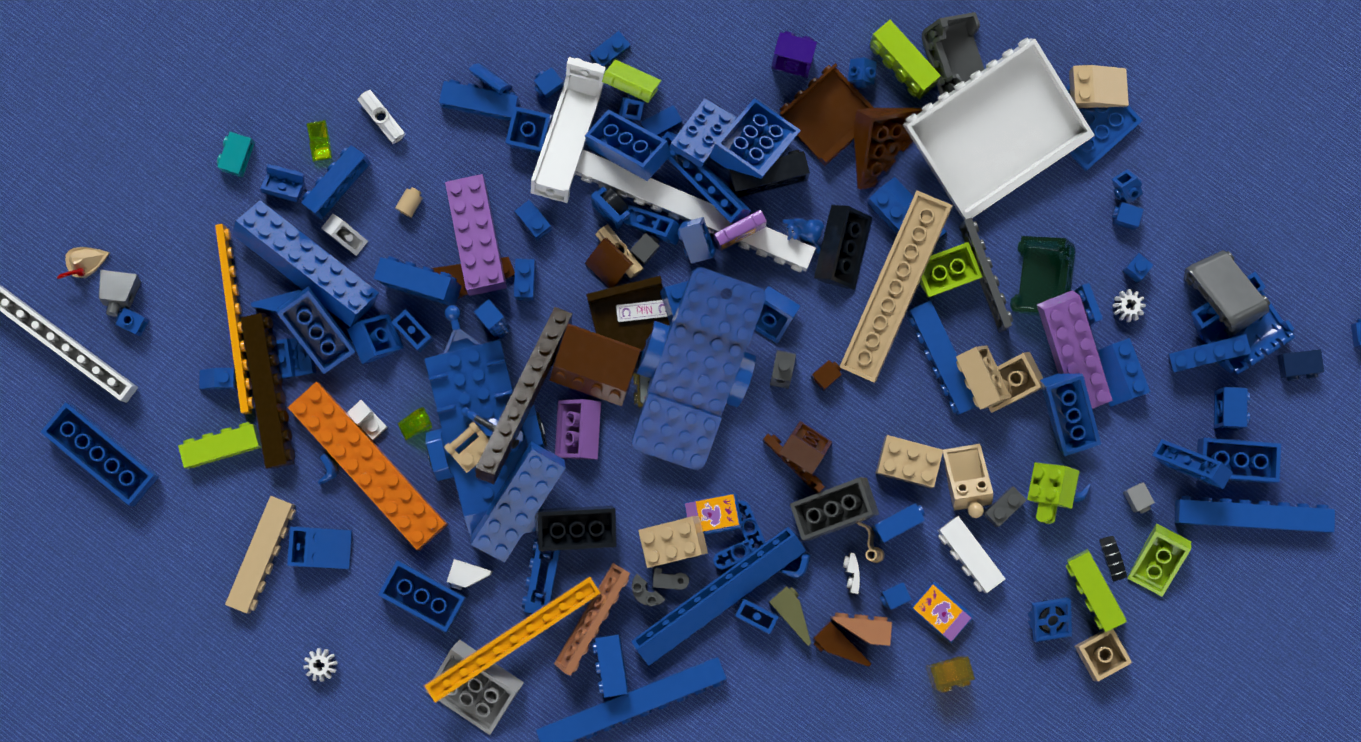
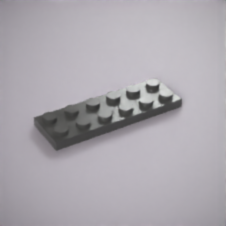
[959,217,1013,333]

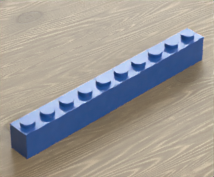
[631,527,806,666]
[536,656,727,742]

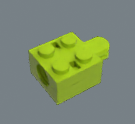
[1027,462,1079,524]

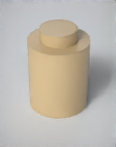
[395,187,423,218]

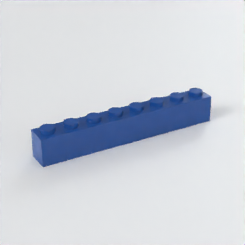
[1174,496,1335,533]

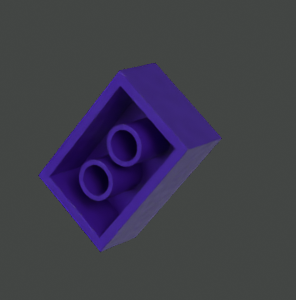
[771,31,817,78]

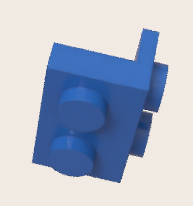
[260,164,305,202]

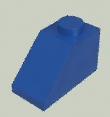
[514,200,552,241]
[199,368,237,389]

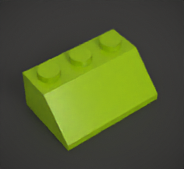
[919,242,983,298]

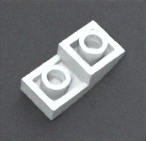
[843,553,860,594]

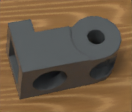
[652,568,689,590]

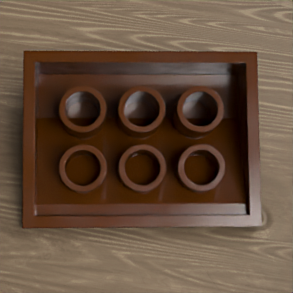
[549,323,641,406]

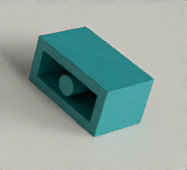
[217,132,255,178]

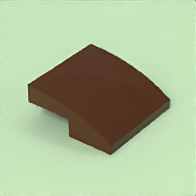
[585,237,633,288]

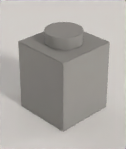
[1123,482,1155,514]

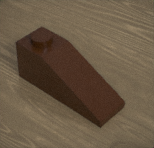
[813,621,871,667]

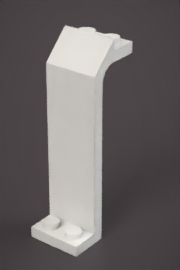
[531,57,606,203]

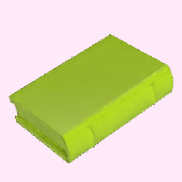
[602,59,661,103]

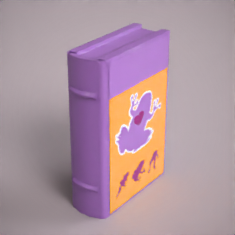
[713,210,767,251]

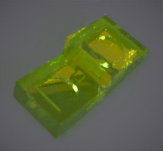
[306,120,332,161]

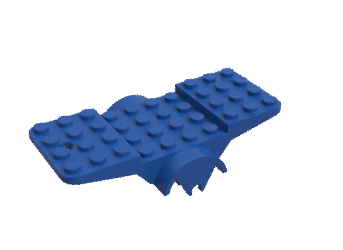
[632,267,766,470]

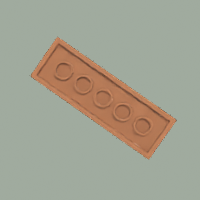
[554,563,630,676]

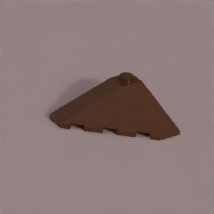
[854,108,922,190]

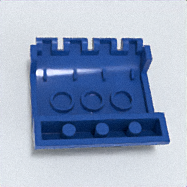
[1191,271,1295,375]

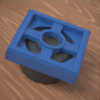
[591,187,630,230]
[1028,597,1072,642]

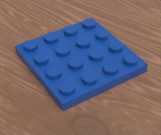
[1066,84,1143,171]

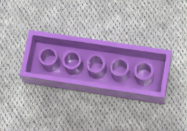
[445,174,507,296]
[1036,290,1113,409]

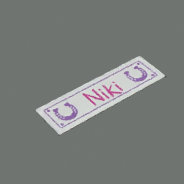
[616,300,667,322]

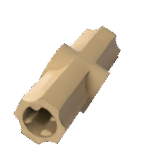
[595,224,644,279]

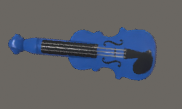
[461,407,524,452]

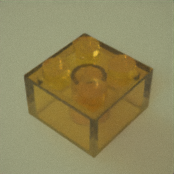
[926,655,975,693]

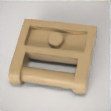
[444,421,490,473]

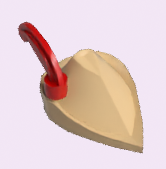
[57,247,110,279]

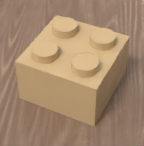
[1074,629,1132,682]

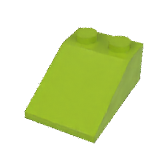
[1127,523,1191,597]

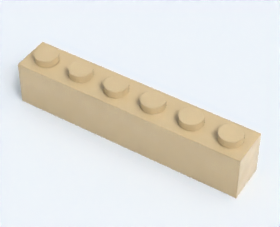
[225,496,296,613]

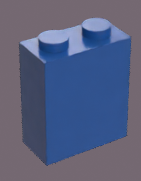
[871,503,925,544]

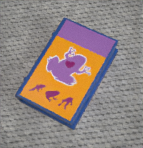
[684,493,743,536]
[910,581,974,643]

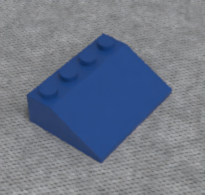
[709,98,801,179]

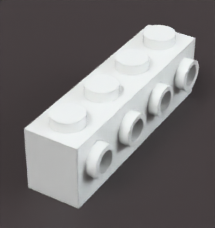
[937,516,1005,593]

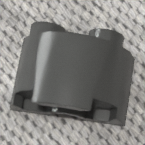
[632,574,665,606]

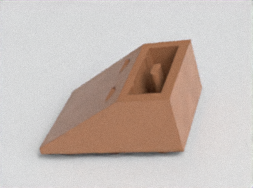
[830,613,892,646]

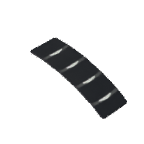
[1099,536,1127,582]

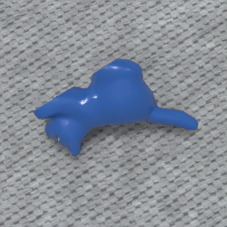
[783,219,824,254]

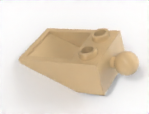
[943,444,993,518]

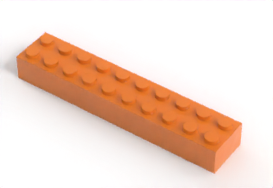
[288,381,448,550]

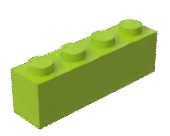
[178,422,262,469]

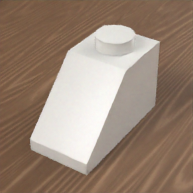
[321,214,368,256]
[447,559,493,590]

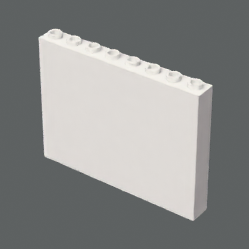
[903,38,1095,220]

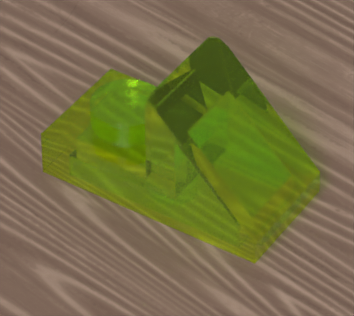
[397,407,432,440]

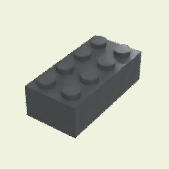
[790,477,880,541]

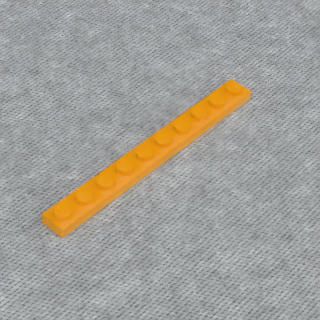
[215,224,254,414]
[424,577,600,702]

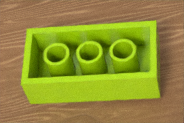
[870,20,941,99]
[1066,549,1127,632]

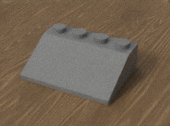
[426,639,524,735]

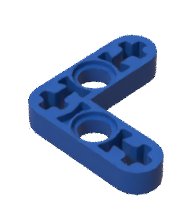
[713,500,766,569]

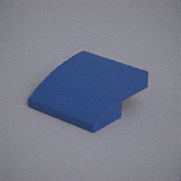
[469,63,512,95]
[275,338,316,379]

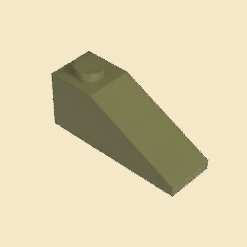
[769,586,811,646]

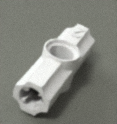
[357,90,406,144]

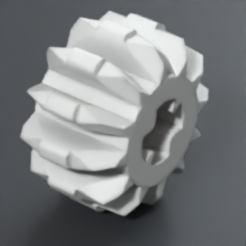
[1112,289,1146,322]
[304,648,338,682]

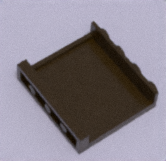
[586,275,670,353]

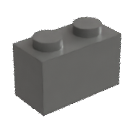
[983,486,1027,528]

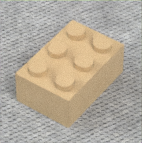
[956,345,1012,410]
[875,435,943,488]
[638,516,708,568]

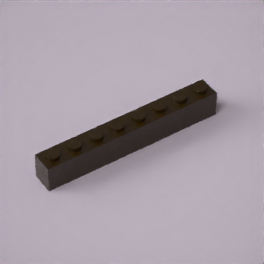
[241,313,295,469]

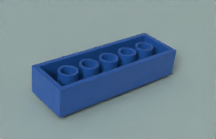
[41,402,160,506]
[471,442,566,563]

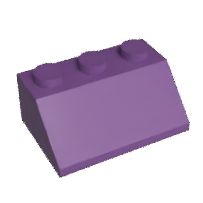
[555,399,601,459]

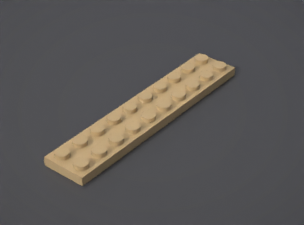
[840,190,953,383]

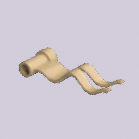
[856,522,885,563]

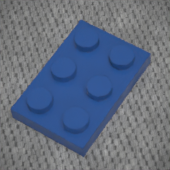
[1074,283,1103,327]

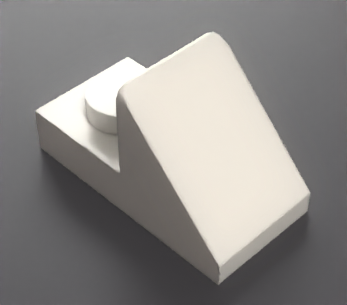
[347,400,387,440]

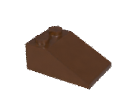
[779,421,832,474]

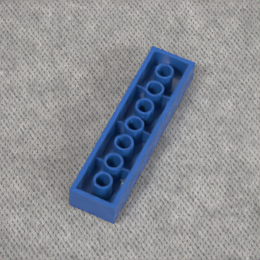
[232,200,379,327]

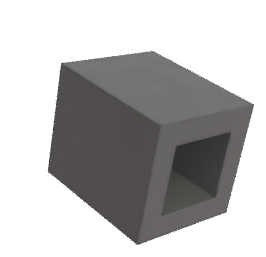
[630,233,660,265]

